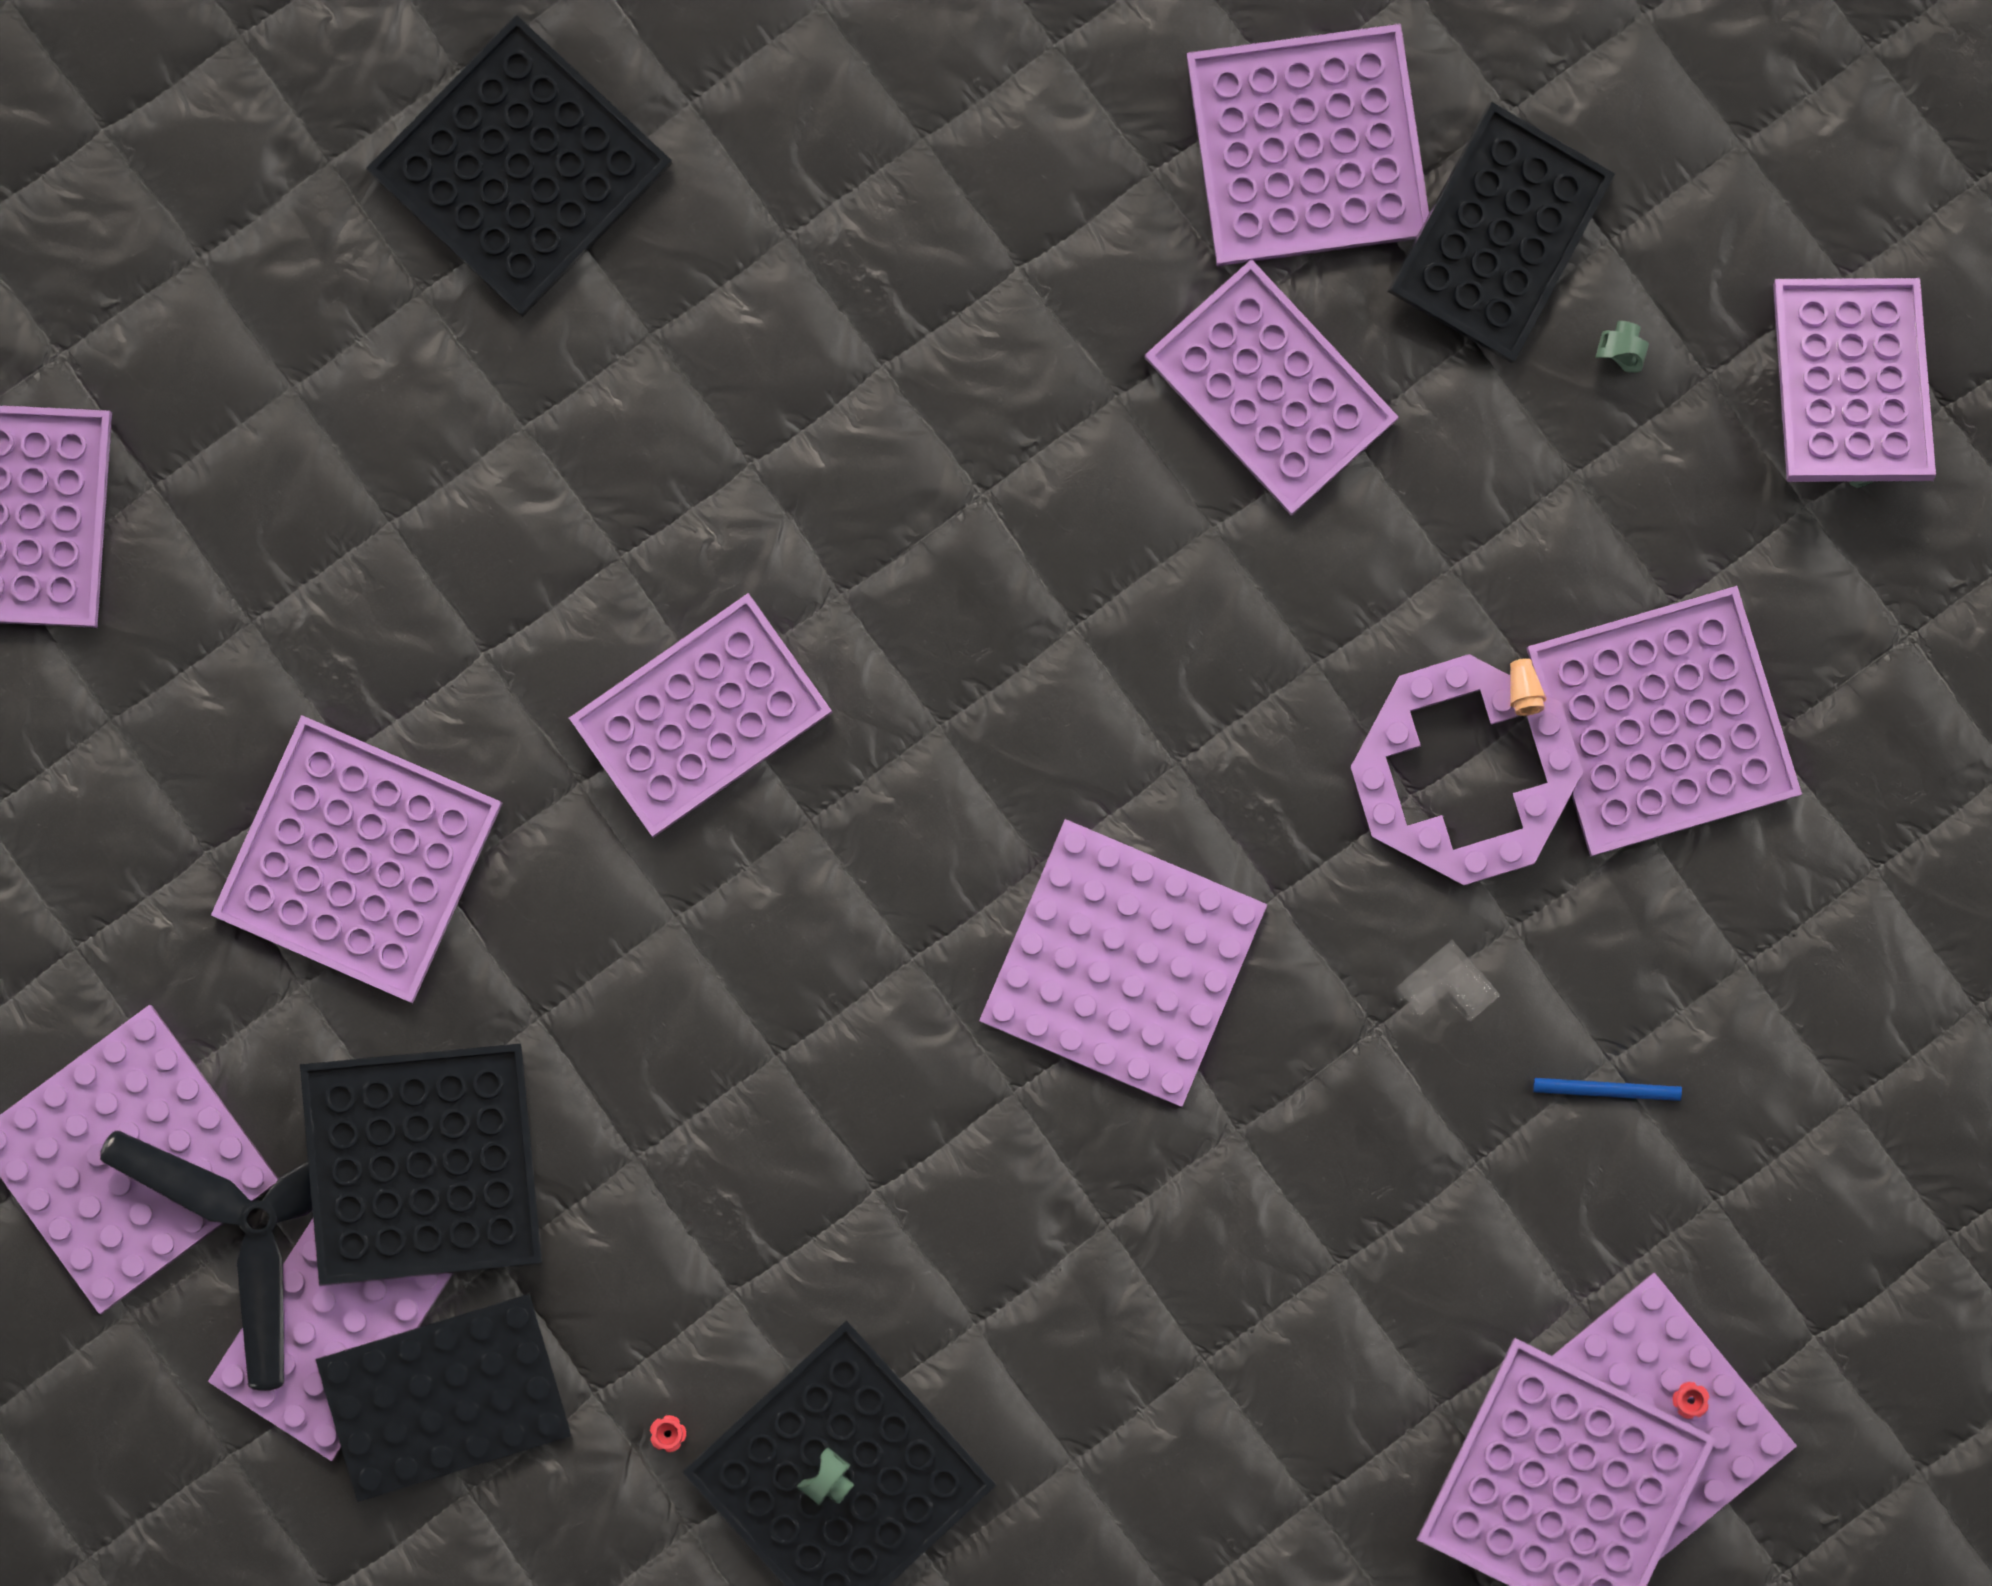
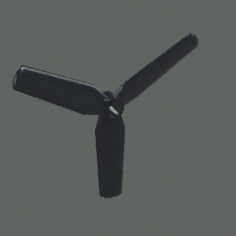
[100,1130,312,1391]

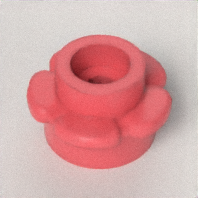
[1672,1382,1709,1419]
[650,1415,686,1452]

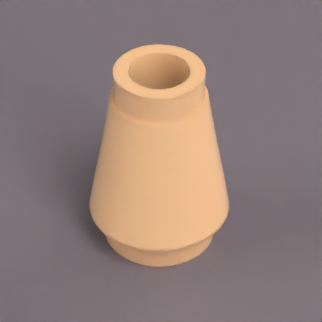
[1510,659,1547,716]

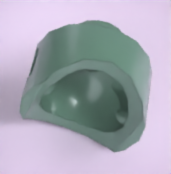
[1595,321,1649,373]
[797,1448,854,1505]

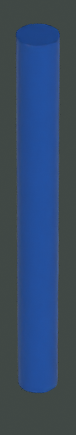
[1533,1078,1682,1101]

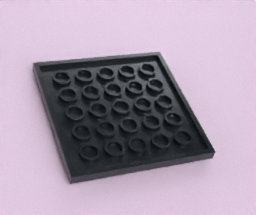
[366,15,673,317]
[300,1043,542,1286]
[683,1320,997,1586]

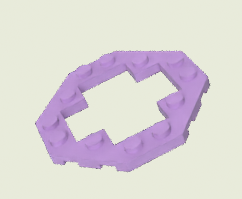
[1351,654,1583,886]

